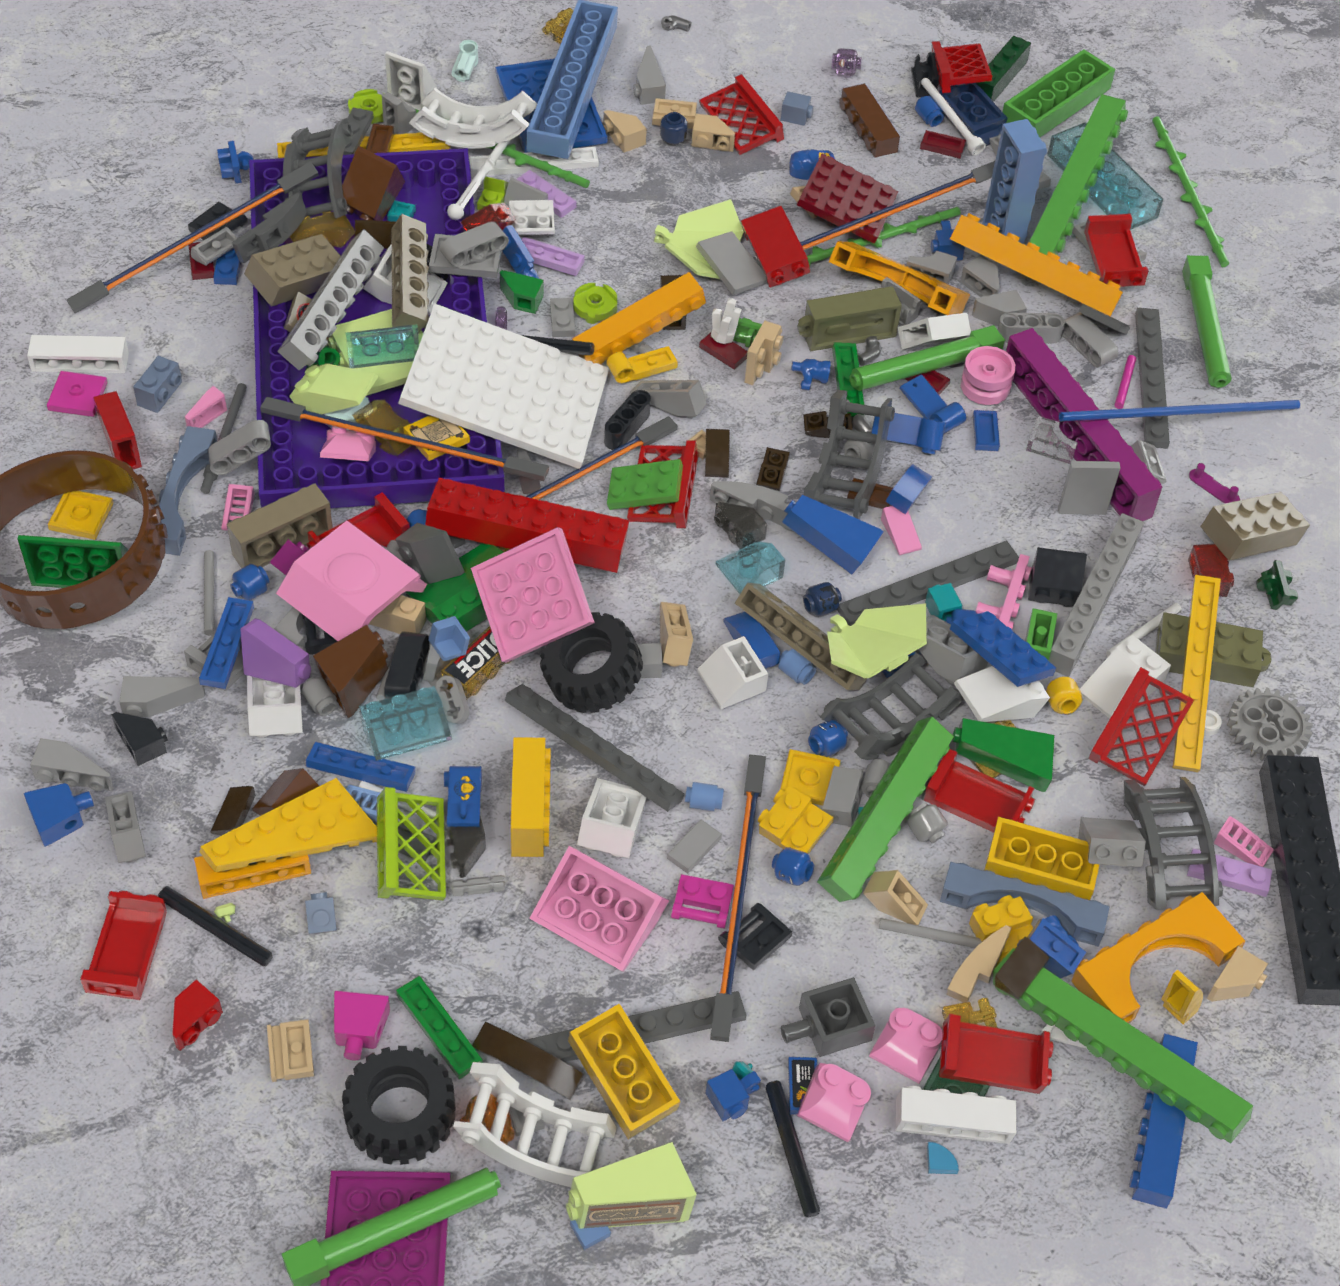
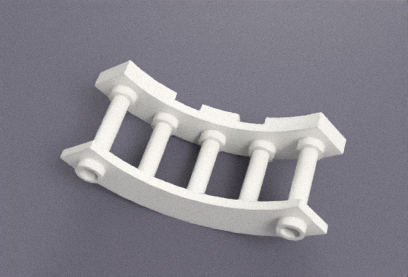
[409,88,537,149]
[453,1062,617,1187]

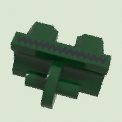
[1256,560,1298,610]

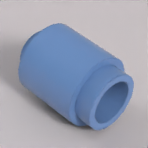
[778,649,816,685]
[685,782,724,811]

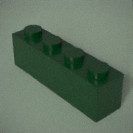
[977,35,1031,102]

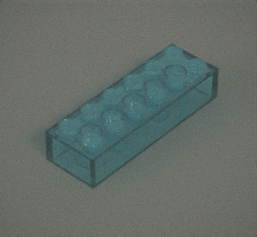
[1047,122,1164,230]

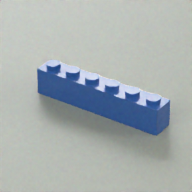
[1129,1033,1198,1209]

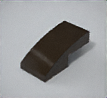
[705,429,730,478]

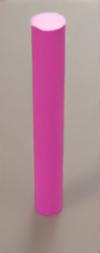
[1114,355,1136,409]

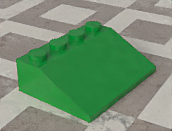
[17,535,128,588]
[406,543,504,632]

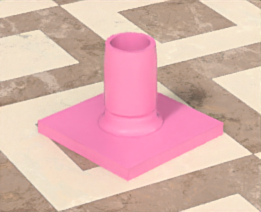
[471,527,594,663]

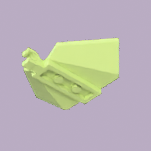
[654,199,744,279]
[827,603,927,678]

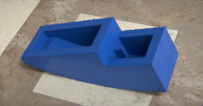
[886,464,932,514]
[723,612,780,669]

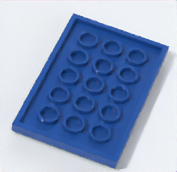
[495,58,608,153]

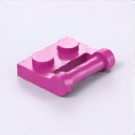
[671,874,734,929]

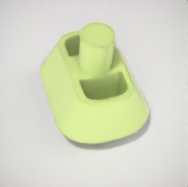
[214,903,236,923]

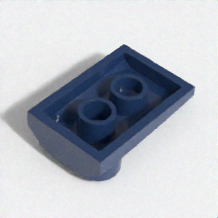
[938,83,1007,146]

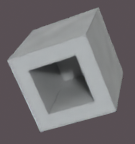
[637,643,662,678]

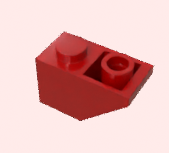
[172,979,223,1051]

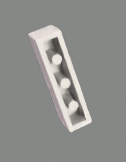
[27,335,129,373]
[895,1086,1016,1144]

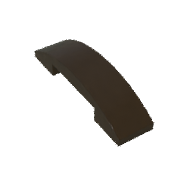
[472,1021,584,1100]

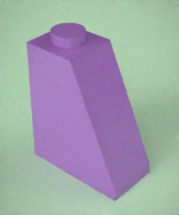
[241,618,311,688]

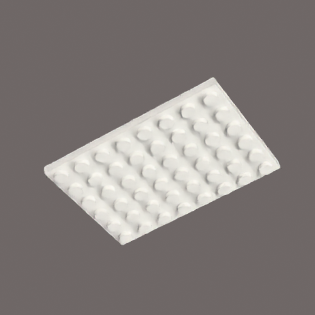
[398,304,609,469]

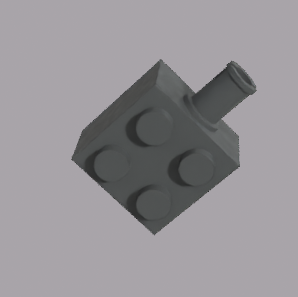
[781,977,876,1057]

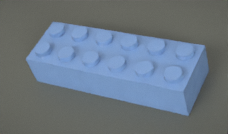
[982,119,1047,244]

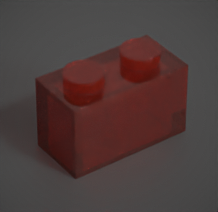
[1188,544,1234,597]

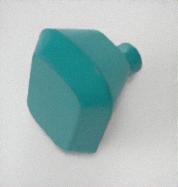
[732,1061,753,1080]

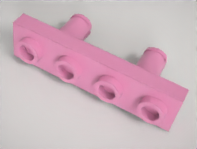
[976,554,1032,629]

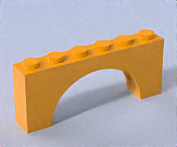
[829,241,970,315]
[1071,892,1245,1023]

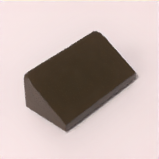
[355,220,396,249]
[210,786,256,836]
[995,937,1049,1000]

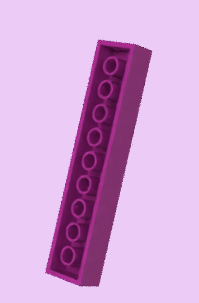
[1006,328,1163,521]

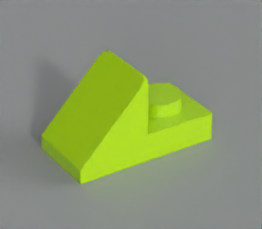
[477,177,509,215]

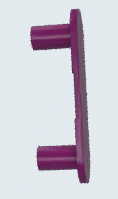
[1189,463,1240,504]

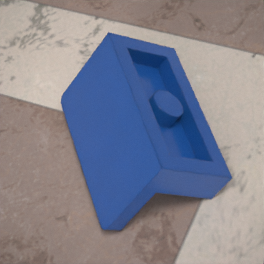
[1017,918,1086,979]

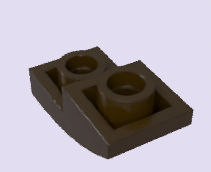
[803,411,853,438]
[756,447,790,491]

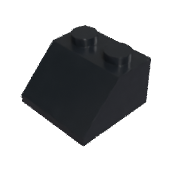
[1028,547,1087,606]

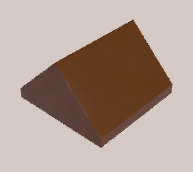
[252,768,319,816]

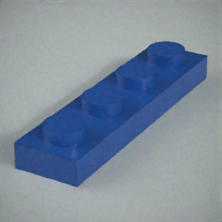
[199,597,254,689]
[306,742,415,792]

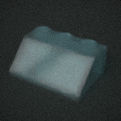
[345,324,419,369]
[359,686,452,761]

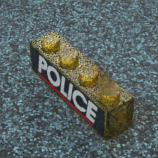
[441,626,512,700]

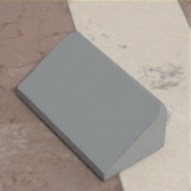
[504,177,548,205]
[191,227,237,266]
[1131,440,1167,484]

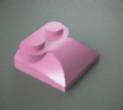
[320,426,376,461]
[869,1008,942,1084]
[797,1063,871,1142]

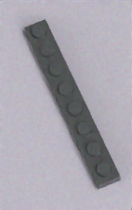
[1135,307,1170,449]
[837,540,1019,626]
[504,684,685,812]
[525,991,747,1062]

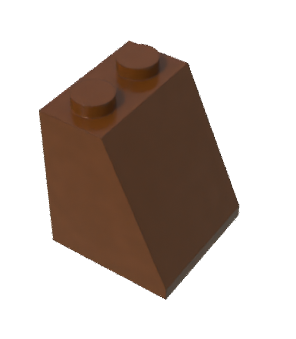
[342,146,405,221]
[313,625,389,718]

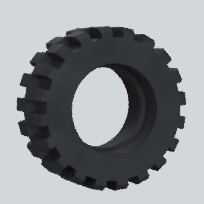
[540,612,643,713]
[342,1046,456,1165]

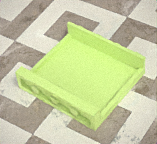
[327,309,423,396]

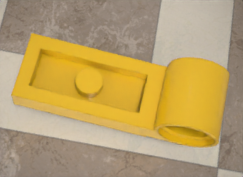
[607,346,678,383]

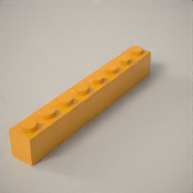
[950,213,1123,316]

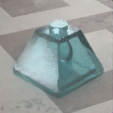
[715,542,785,594]

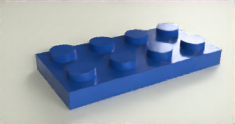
[950,611,1056,687]

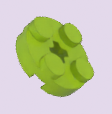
[348,89,384,124]
[573,283,617,324]

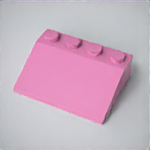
[529,846,669,972]

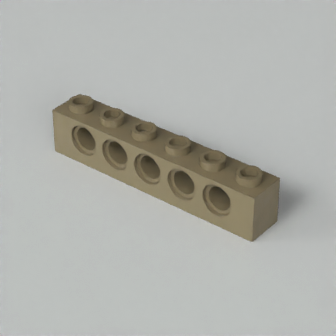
[391,214,429,335]
[735,583,867,690]

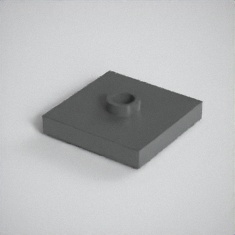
[1078,304,1130,334]

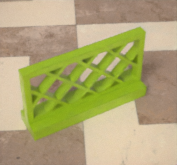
[377,787,446,901]

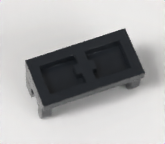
[911,52,939,97]

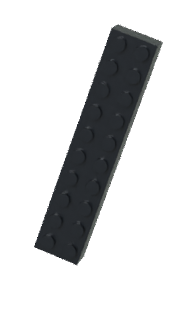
[1259,755,1340,1006]

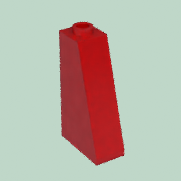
[93,391,142,469]

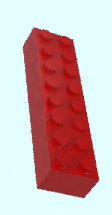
[425,478,630,573]

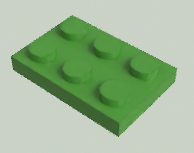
[607,459,683,510]

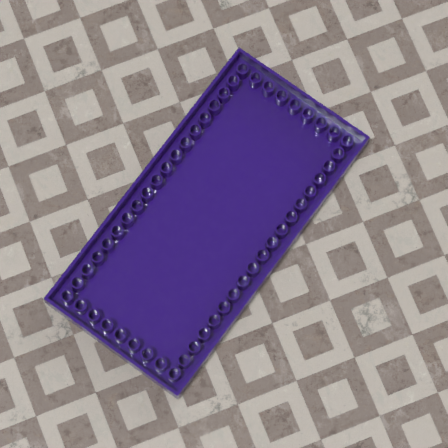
[249,148,505,508]

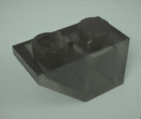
[714,502,767,551]
[444,816,486,878]

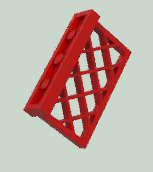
[931,41,992,93]
[699,74,784,155]
[627,440,699,528]
[1088,667,1194,786]

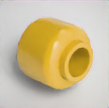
[1046,676,1082,714]

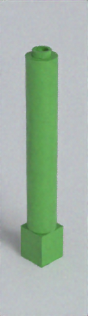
[1182,255,1232,388]
[850,325,1005,391]
[281,1167,501,1286]

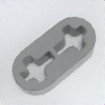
[436,676,470,724]

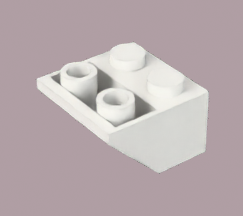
[509,200,555,235]
[697,636,768,709]

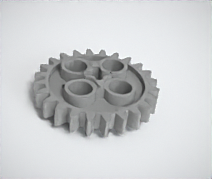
[1227,687,1313,761]

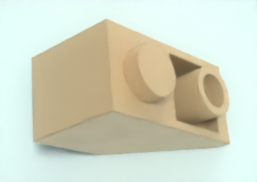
[602,110,647,153]
[691,114,735,152]

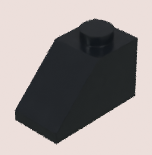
[111,712,168,766]

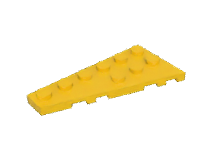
[199,778,377,872]

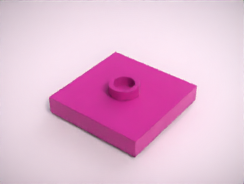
[47,371,108,417]

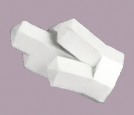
[711,298,742,344]

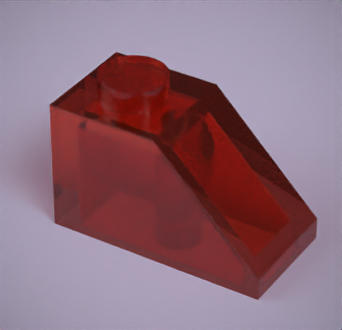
[461,203,516,231]

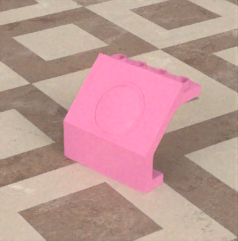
[276,521,427,641]

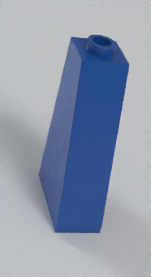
[782,495,884,575]

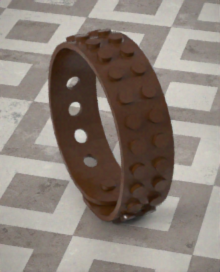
[0,450,168,629]

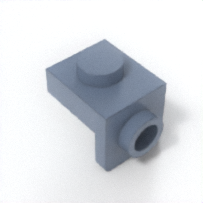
[305,892,337,934]

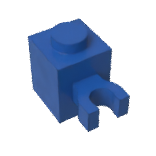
[931,221,965,261]
[706,1069,761,1122]

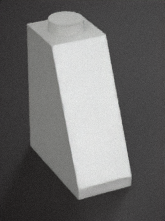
[898,313,971,350]

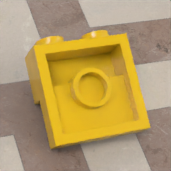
[758,785,833,854]
[969,895,1033,968]

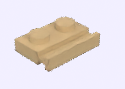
[652,98,697,129]
[267,1019,314,1082]

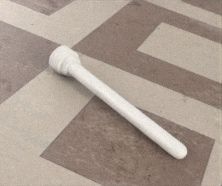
[921,78,986,156]

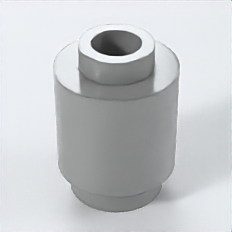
[302,677,338,716]
[861,759,890,798]

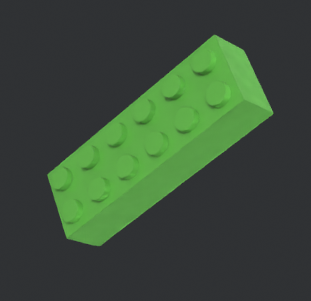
[1002,49,1116,137]

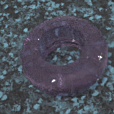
[495,306,507,330]

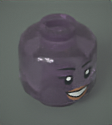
[831,48,862,76]

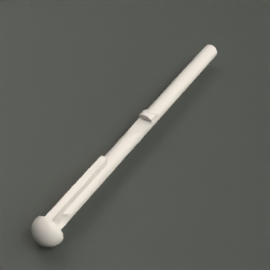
[447,140,511,220]

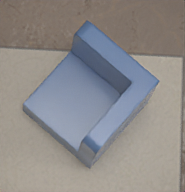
[429,616,470,661]

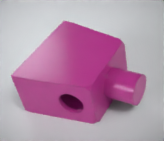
[334,991,390,1061]

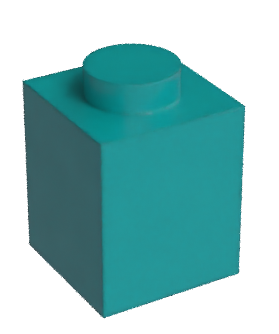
[925,583,963,621]

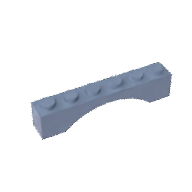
[159,426,217,556]
[940,861,1110,947]

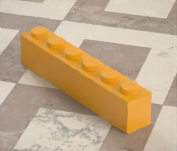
[572,272,706,365]

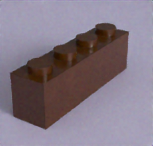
[839,83,900,158]

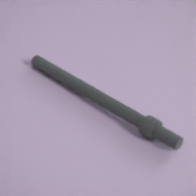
[200,383,247,494]

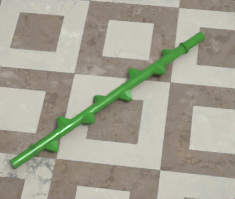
[414,108,590,188]
[1152,116,1229,267]
[807,207,960,267]

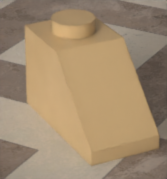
[863,870,928,925]
[1207,946,1268,1002]

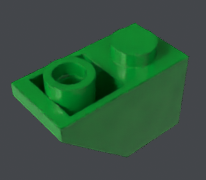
[500,270,544,314]

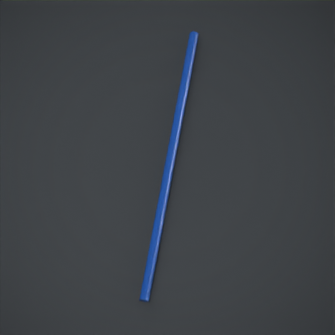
[1059,400,1300,422]

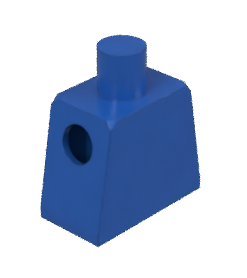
[23,783,94,847]

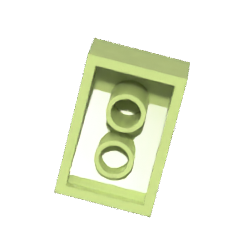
[290,364,378,414]

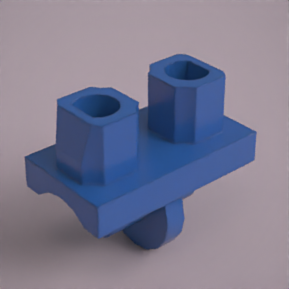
[217,140,254,184]

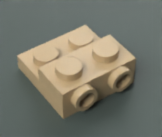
[744,320,783,385]

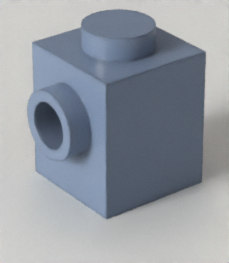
[780,91,814,126]

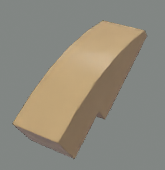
[947,925,1011,1004]

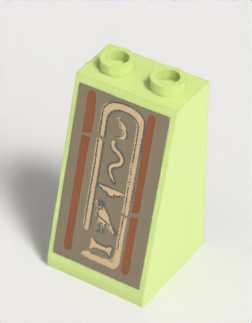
[566,1142,697,1229]

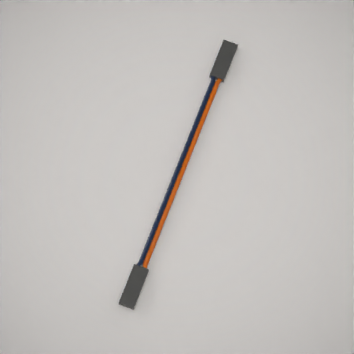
[66,161,319,313]
[753,161,995,270]
[260,397,549,481]
[448,416,678,549]
[710,754,766,1042]

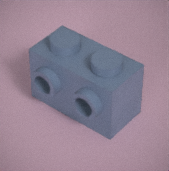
[133,355,182,413]

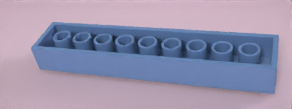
[527,0,618,159]

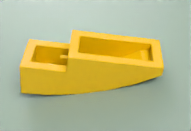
[1161,970,1203,1025]

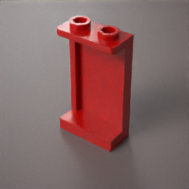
[740,205,810,288]
[1084,214,1149,287]
[307,492,410,549]
[924,749,1036,833]
[80,891,167,1000]
[939,1014,1053,1094]

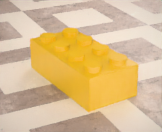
[511,737,551,857]
[984,817,1100,900]
[568,1003,681,1139]

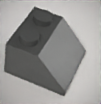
[396,523,464,584]

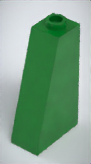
[952,718,1055,792]

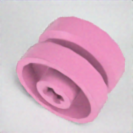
[961,346,1016,405]

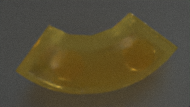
[290,212,356,248]
[352,400,412,456]

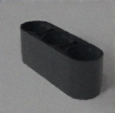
[604,390,651,450]
[384,631,430,702]

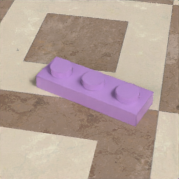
[517,170,576,218]
[522,237,585,276]
[1187,848,1272,897]

